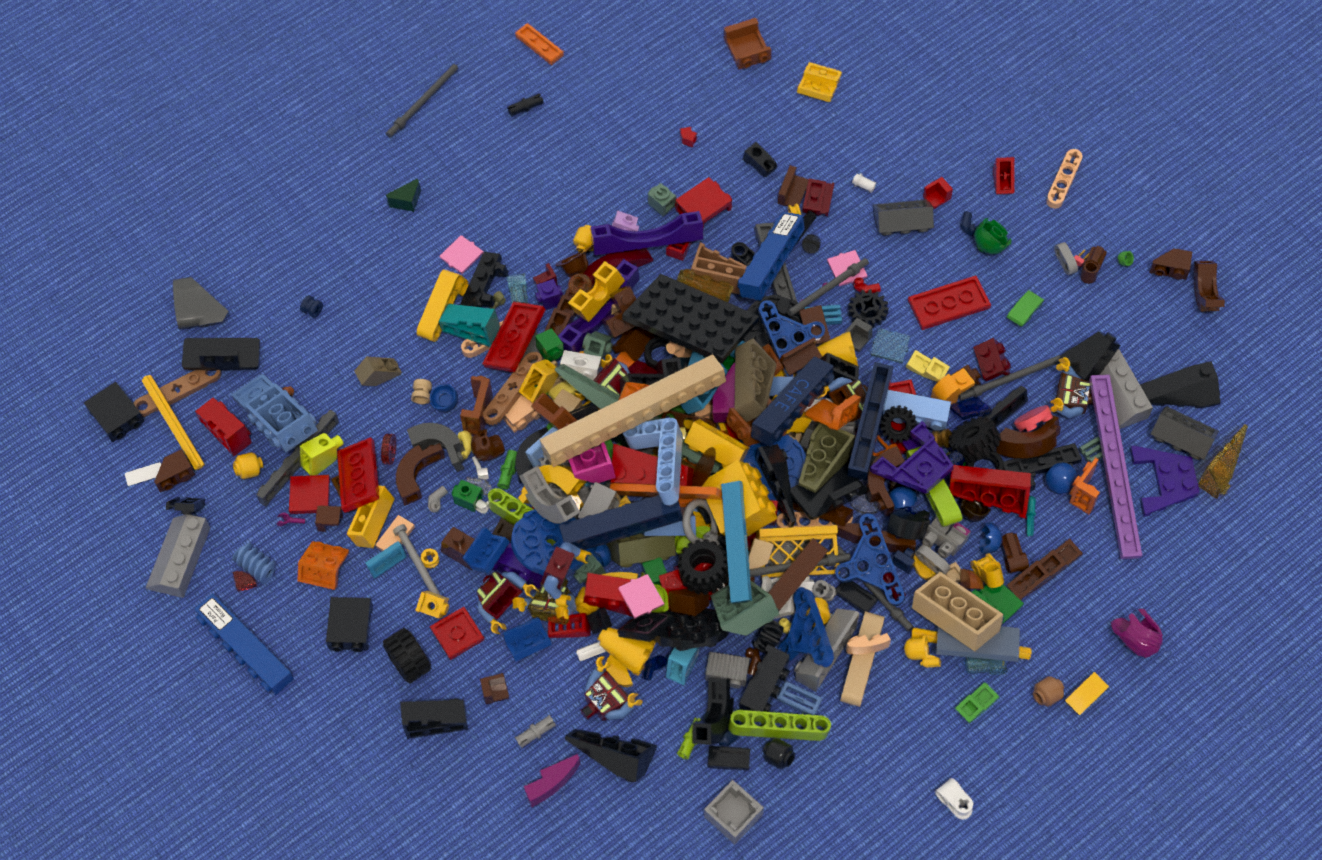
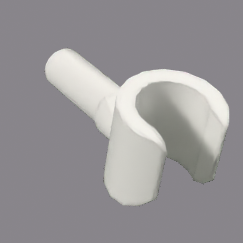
[472,456,489,480]
[476,499,499,514]

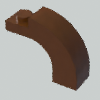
[1194,261,1225,311]
[996,415,1061,458]
[396,443,445,506]
[866,446,905,517]

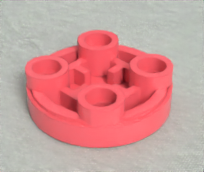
[1014,405,1053,432]

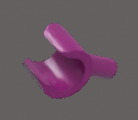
[276,512,305,527]

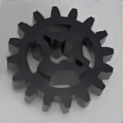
[848,289,889,328]

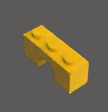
[568,261,625,322]

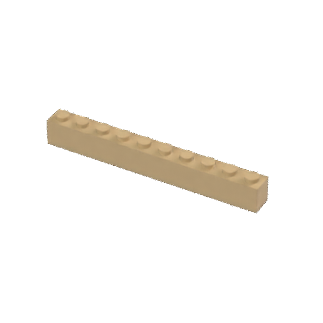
[540,354,726,467]

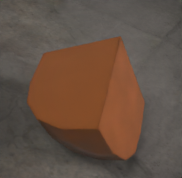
[960,569,984,590]

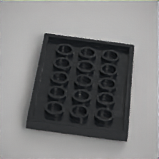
[622,274,759,364]

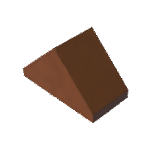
[669,589,709,616]

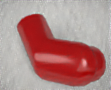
[853,277,881,294]

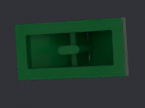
[386,179,421,212]

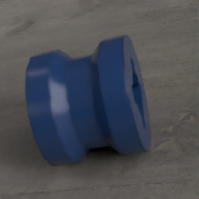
[300,295,323,318]

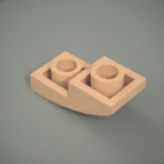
[846,633,891,655]

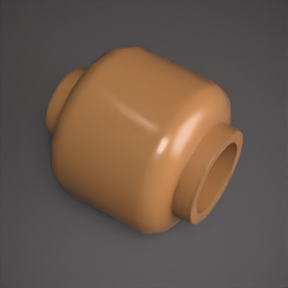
[1033,676,1064,707]

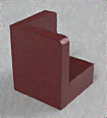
[533,263,558,286]

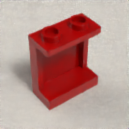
[675,177,732,230]

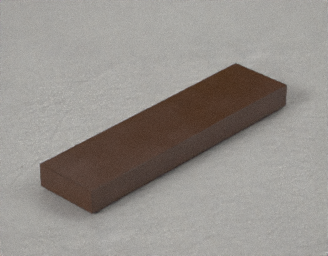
[768,538,828,612]

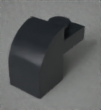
[887,509,930,540]

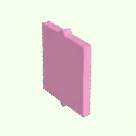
[440,235,483,274]
[827,250,867,286]
[618,574,664,619]

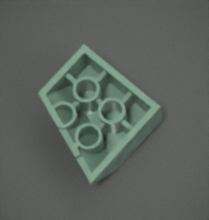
[711,580,780,636]

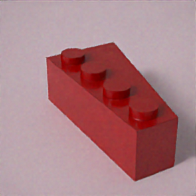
[611,443,694,486]

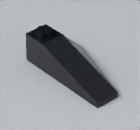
[1140,361,1221,409]
[565,729,657,782]

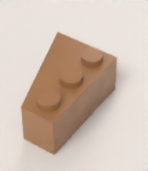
[690,242,747,295]

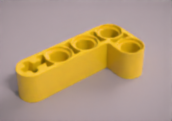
[416,269,469,342]

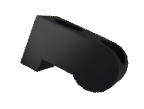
[743,142,777,177]

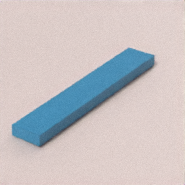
[721,481,752,604]

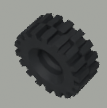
[948,416,1001,463]

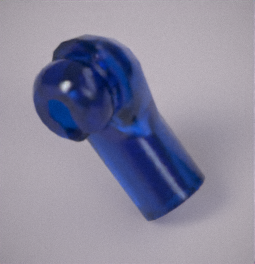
[642,655,667,681]

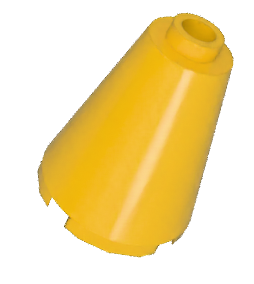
[817,332,858,366]
[598,627,656,676]

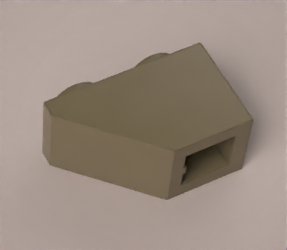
[354,356,402,386]

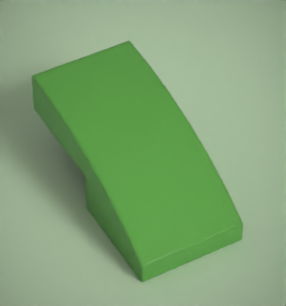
[1007,290,1044,327]
[955,682,1000,724]

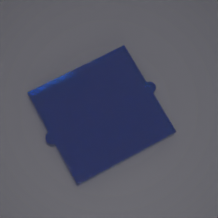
[950,397,992,420]

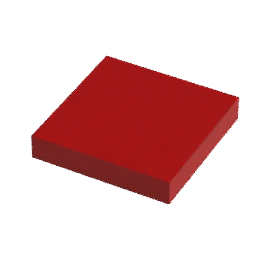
[289,475,330,514]
[429,607,485,660]

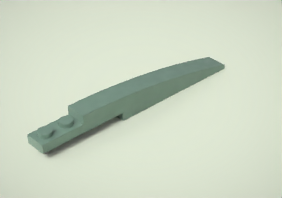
[555,364,723,473]

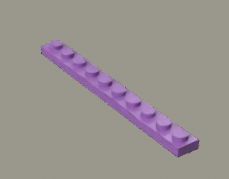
[1089,375,1142,559]

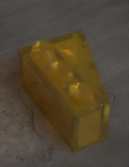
[677,269,734,303]

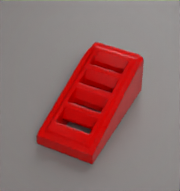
[666,241,692,261]
[548,613,591,638]

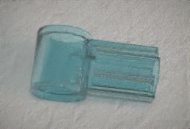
[507,273,528,304]
[965,657,1007,675]

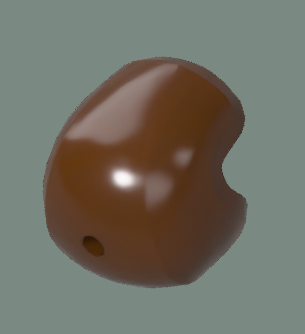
[471,429,505,461]

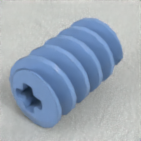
[232,543,276,584]

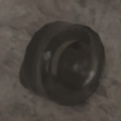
[802,234,821,253]

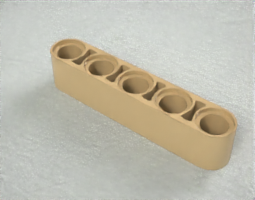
[840,611,885,707]

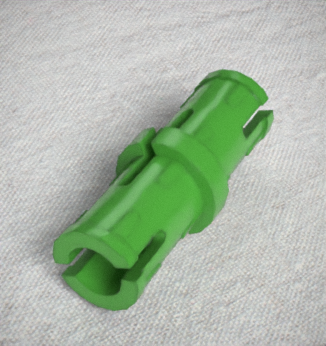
[497,450,517,490]

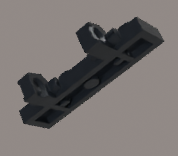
[460,252,509,308]
[1003,443,1082,491]

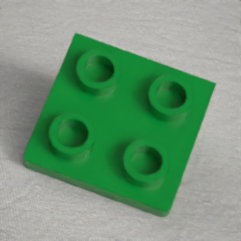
[971,584,1024,626]

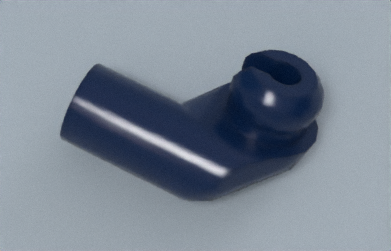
[961,212,977,236]
[718,720,739,746]

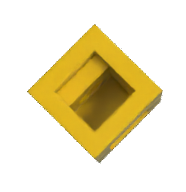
[415,591,449,618]

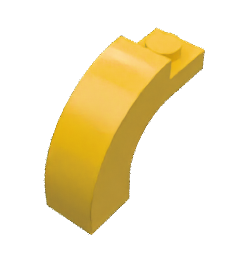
[518,465,587,503]

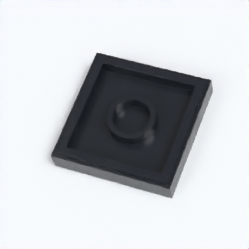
[617,612,675,642]

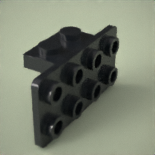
[182,338,260,370]
[790,464,867,520]

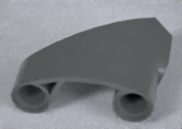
[173,277,229,329]

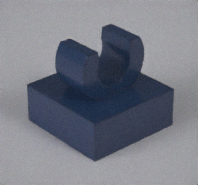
[893,548,915,574]

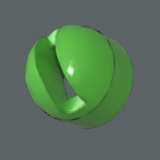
[1117,251,1134,266]

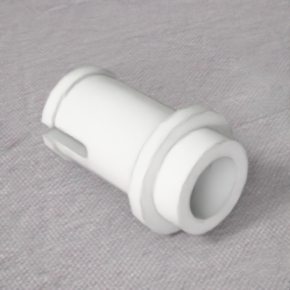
[852,174,877,193]

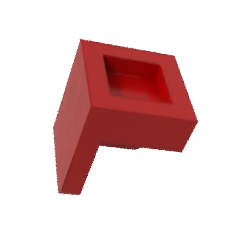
[923,177,953,209]

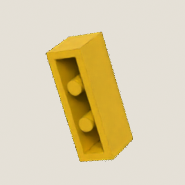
[684,419,750,468]
[347,486,395,548]

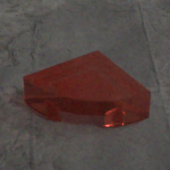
[233,571,257,592]

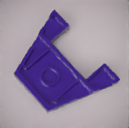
[870,421,954,494]
[1130,446,1200,517]

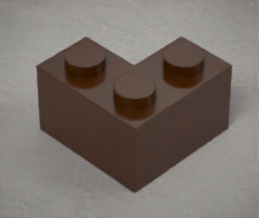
[602,286,636,338]

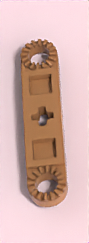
[483,352,543,425]
[133,370,222,417]

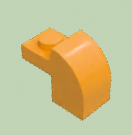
[931,368,975,406]

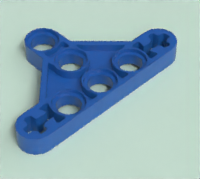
[758,300,825,377]
[835,513,905,606]
[777,587,834,668]

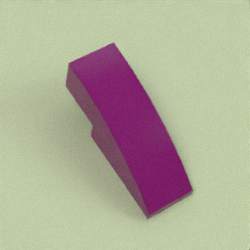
[524,754,580,808]

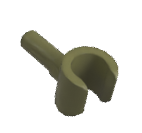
[490,291,506,309]

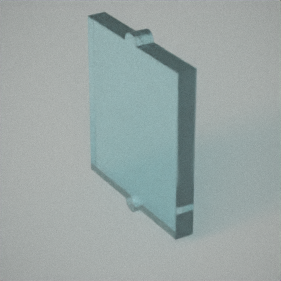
[871,328,910,364]

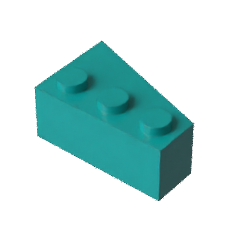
[438,304,500,347]

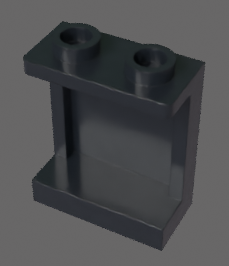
[83,382,144,442]
[326,597,373,652]

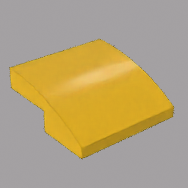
[797,62,842,102]

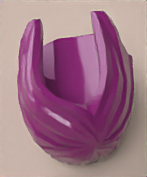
[1111,608,1163,658]

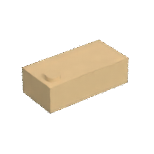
[912,572,1003,651]

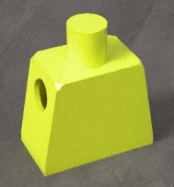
[300,433,344,475]

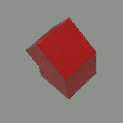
[680,127,697,148]

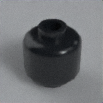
[763,739,795,769]

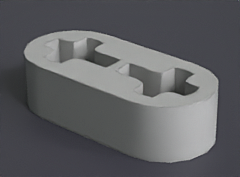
[1054,242,1078,275]
[915,545,951,575]

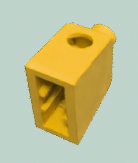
[518,359,559,403]

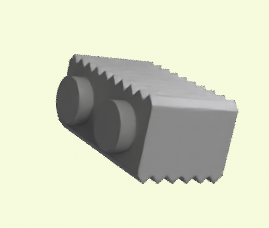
[705,652,750,689]

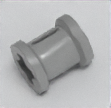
[812,580,836,602]

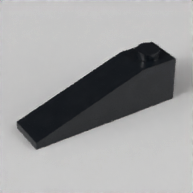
[756,444,795,528]

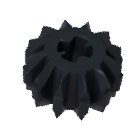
[753,620,784,653]

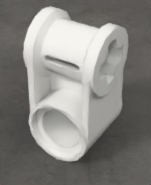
[935,778,973,820]

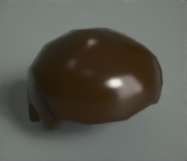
[959,499,991,522]

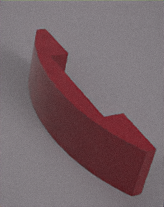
[580,248,653,287]

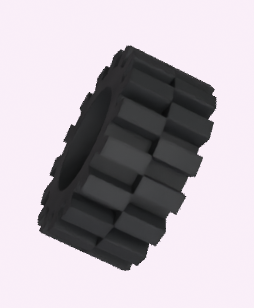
[881,405,916,443]

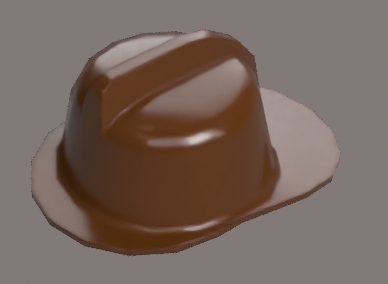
[555,244,593,278]

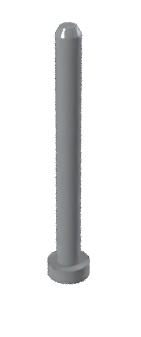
[393,524,440,595]

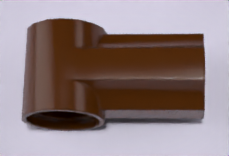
[1080,245,1107,284]
[1001,533,1029,574]

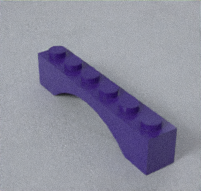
[590,211,704,255]
[558,259,640,352]

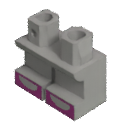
[922,516,971,559]

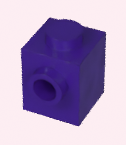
[535,279,563,311]

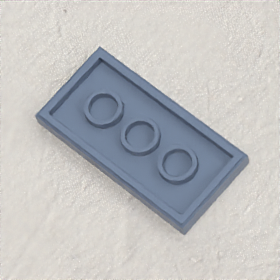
[936,626,1020,662]

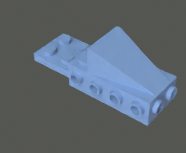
[231,374,318,452]

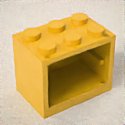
[702,459,778,537]

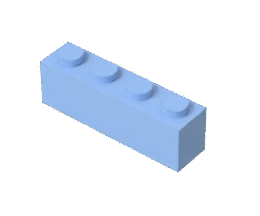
[883,390,951,431]

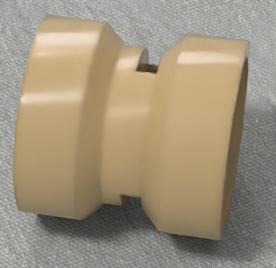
[411,379,432,404]

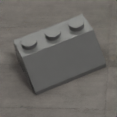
[873,199,934,235]
[1151,406,1219,459]

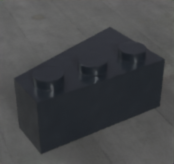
[739,644,790,712]
[400,699,468,739]

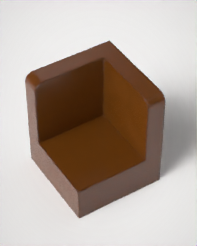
[315,505,343,532]
[480,673,509,704]

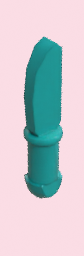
[1026,496,1036,536]

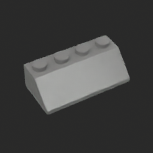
[1087,349,1153,429]
[146,515,210,598]
[794,609,859,692]

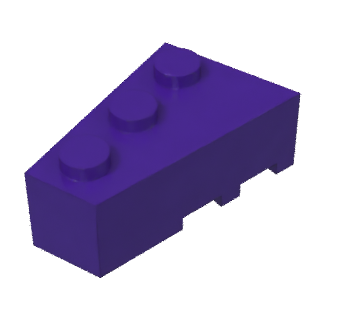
[492,543,543,591]

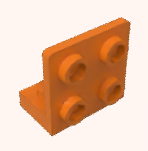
[805,394,861,430]
[1069,457,1100,515]
[297,541,349,590]

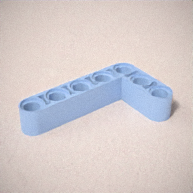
[623,418,683,505]

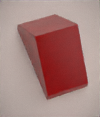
[993,157,1014,194]

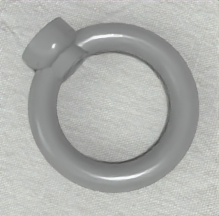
[682,499,720,545]

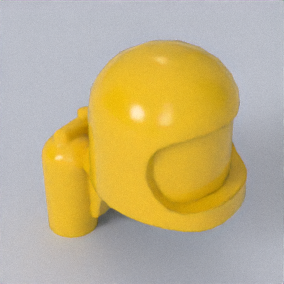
[904,635,941,668]

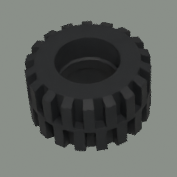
[678,539,729,595]
[383,628,431,684]

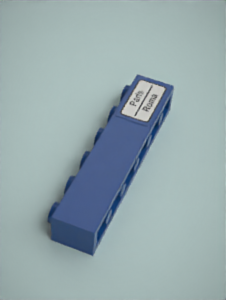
[738,212,805,301]
[194,593,294,696]

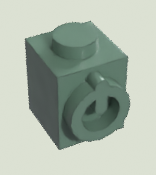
[648,183,676,216]
[582,331,613,359]
[573,552,606,585]

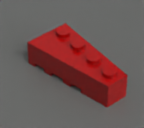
[949,465,1031,519]

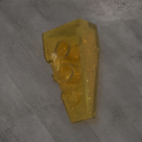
[1198,424,1248,499]

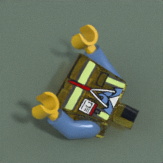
[513,578,577,625]

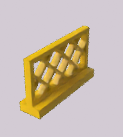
[756,525,840,578]

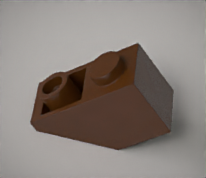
[1149,248,1192,280]
[154,449,195,493]

